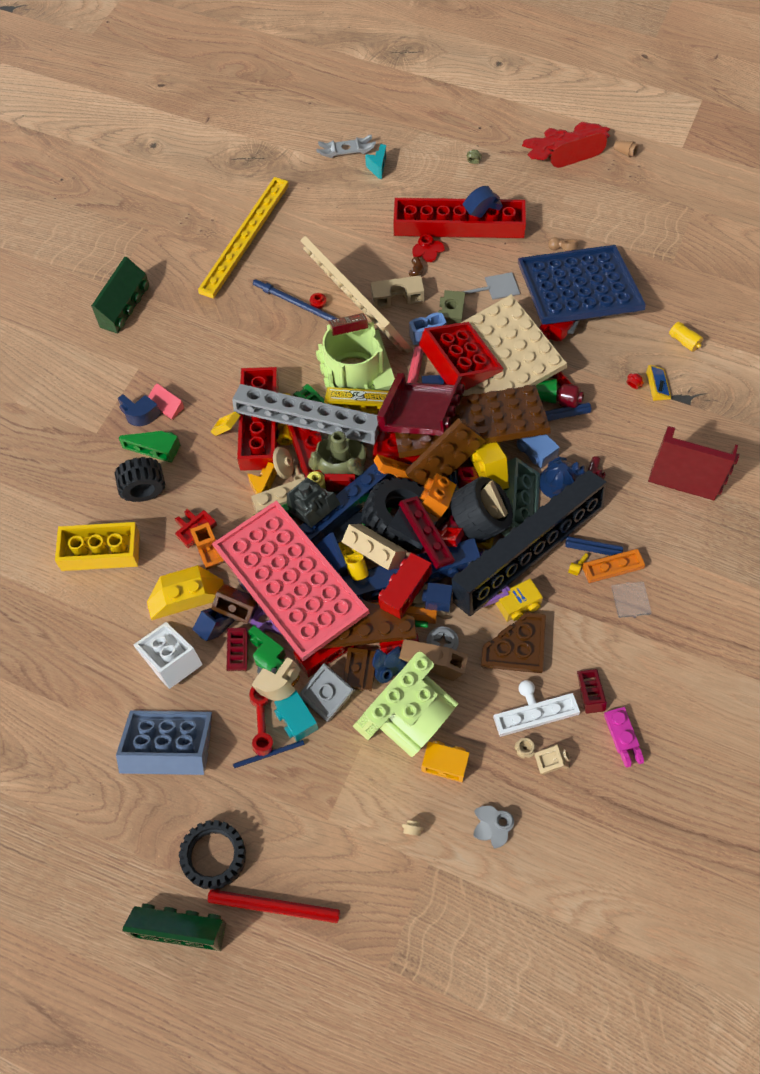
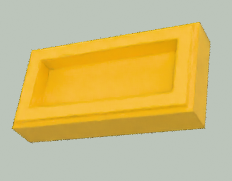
[211,411,240,436]

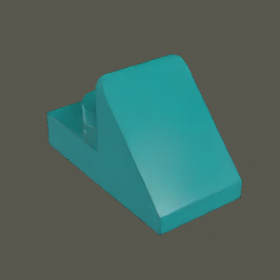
[365,144,387,179]

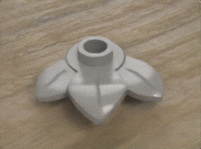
[473,806,514,849]

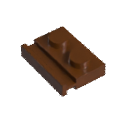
[343,647,376,692]

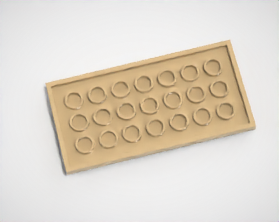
[300,236,413,353]

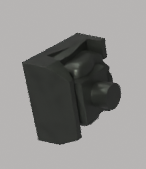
[287,477,341,528]

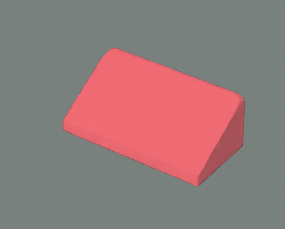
[148,384,184,420]

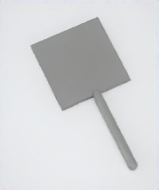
[462,272,520,300]

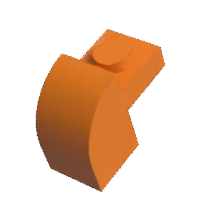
[190,522,224,570]

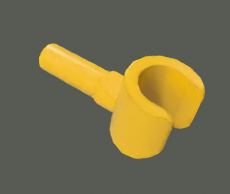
[568,553,589,576]

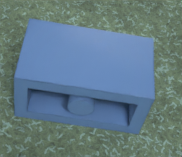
[516,434,560,469]

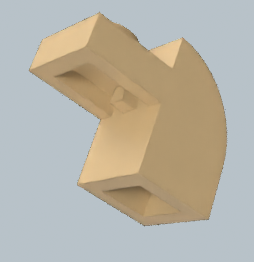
[252,657,301,701]

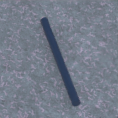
[233,740,305,769]

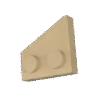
[480,480,508,519]

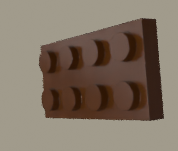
[405,418,486,487]

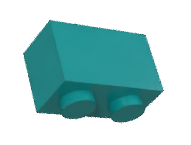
[274,689,318,742]

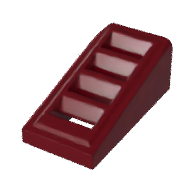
[226,628,249,671]
[577,669,607,714]

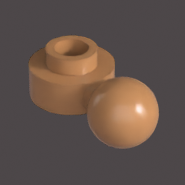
[548,237,578,251]

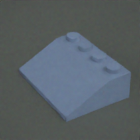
[116,711,212,775]

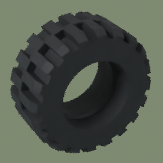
[361,478,438,552]

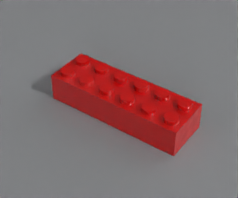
[237,367,279,471]

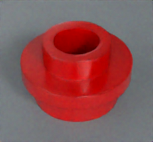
[310,293,327,309]
[626,373,644,389]

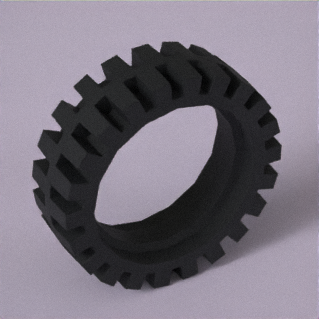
[179,820,246,890]

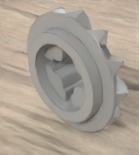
[427,626,459,650]

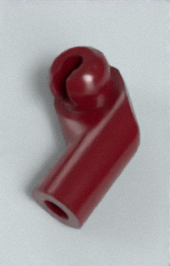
[588,456,606,479]

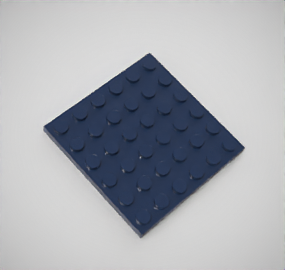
[518,245,646,325]

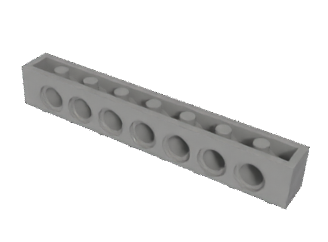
[232,384,380,445]

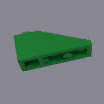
[118,431,181,463]

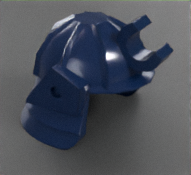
[539,456,586,498]

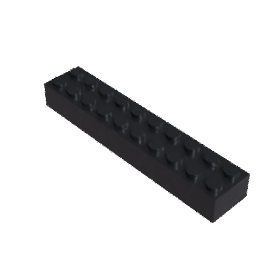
[452,470,607,616]

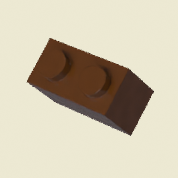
[211,584,258,625]

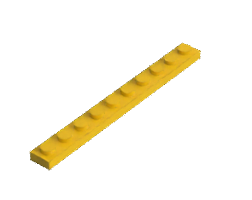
[198,177,289,299]

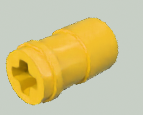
[669,321,703,352]

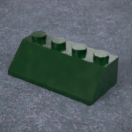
[91,256,149,334]
[122,903,226,952]

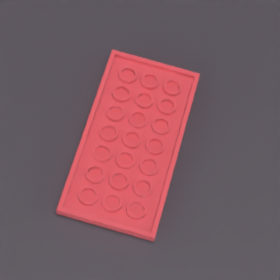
[212,500,369,661]

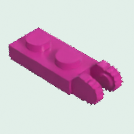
[604,707,644,768]

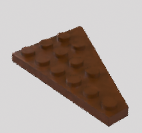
[321,599,416,649]

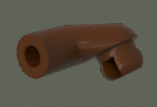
[409,257,424,277]

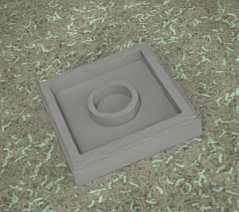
[299,663,355,722]

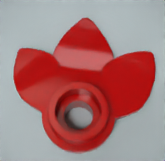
[412,234,445,262]

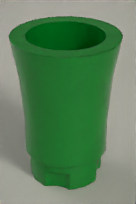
[536,379,557,404]

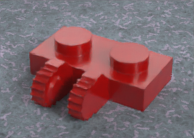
[175,509,217,548]

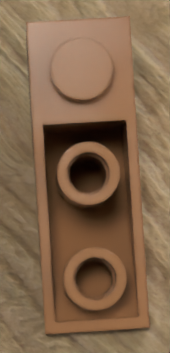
[399,639,468,681]

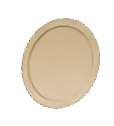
[273,447,294,479]

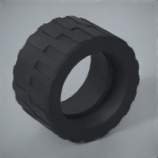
[451,476,513,543]

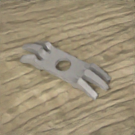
[316,135,376,158]

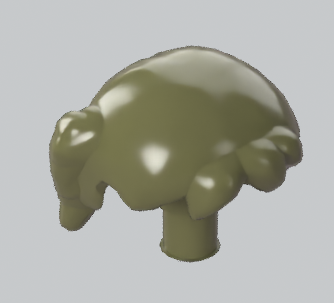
[308,431,367,478]

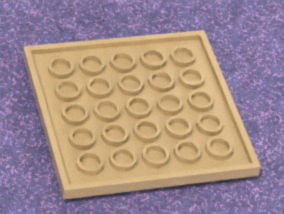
[461,294,567,397]

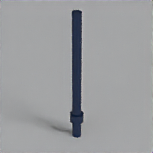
[252,279,337,321]

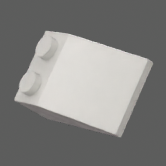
[134,622,203,689]

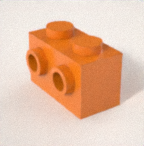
[419,473,456,520]

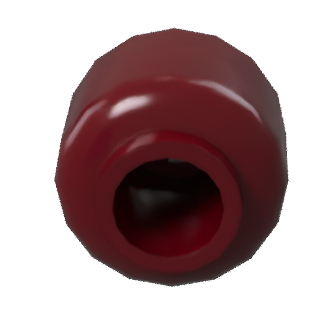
[556,384,584,408]

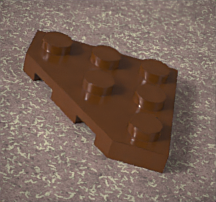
[481,613,546,674]

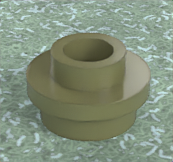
[466,150,482,164]

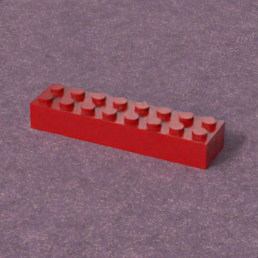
[393,198,526,238]

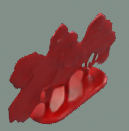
[522,122,610,168]

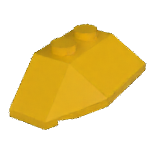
[147,565,224,620]

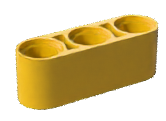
[338,541,369,581]

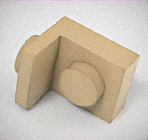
[534,745,571,775]

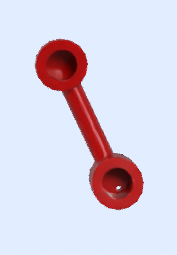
[249,687,273,756]

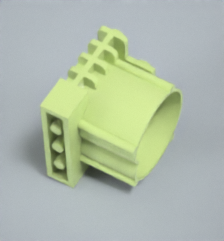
[316,322,395,391]
[352,652,459,757]

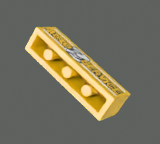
[324,387,389,415]

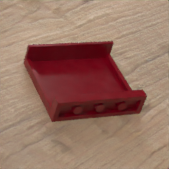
[377,373,465,436]
[648,426,740,501]

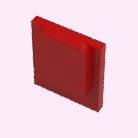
[324,474,355,492]

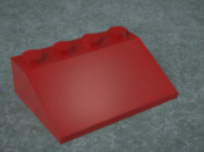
[419,322,504,390]

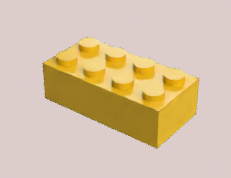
[55,522,140,571]

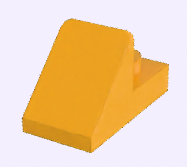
[247,462,277,494]

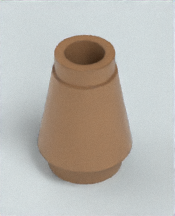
[614,140,639,157]

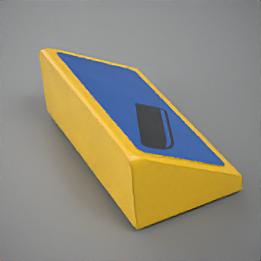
[646,365,671,401]

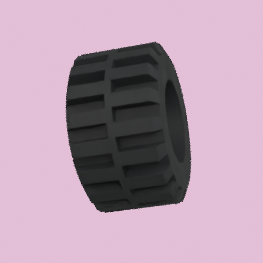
[114,457,166,502]

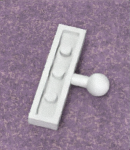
[493,680,580,737]

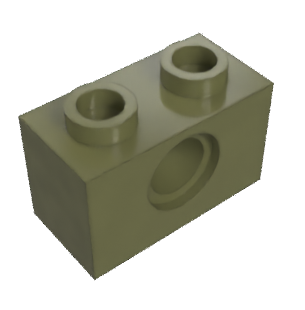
[438,290,465,325]

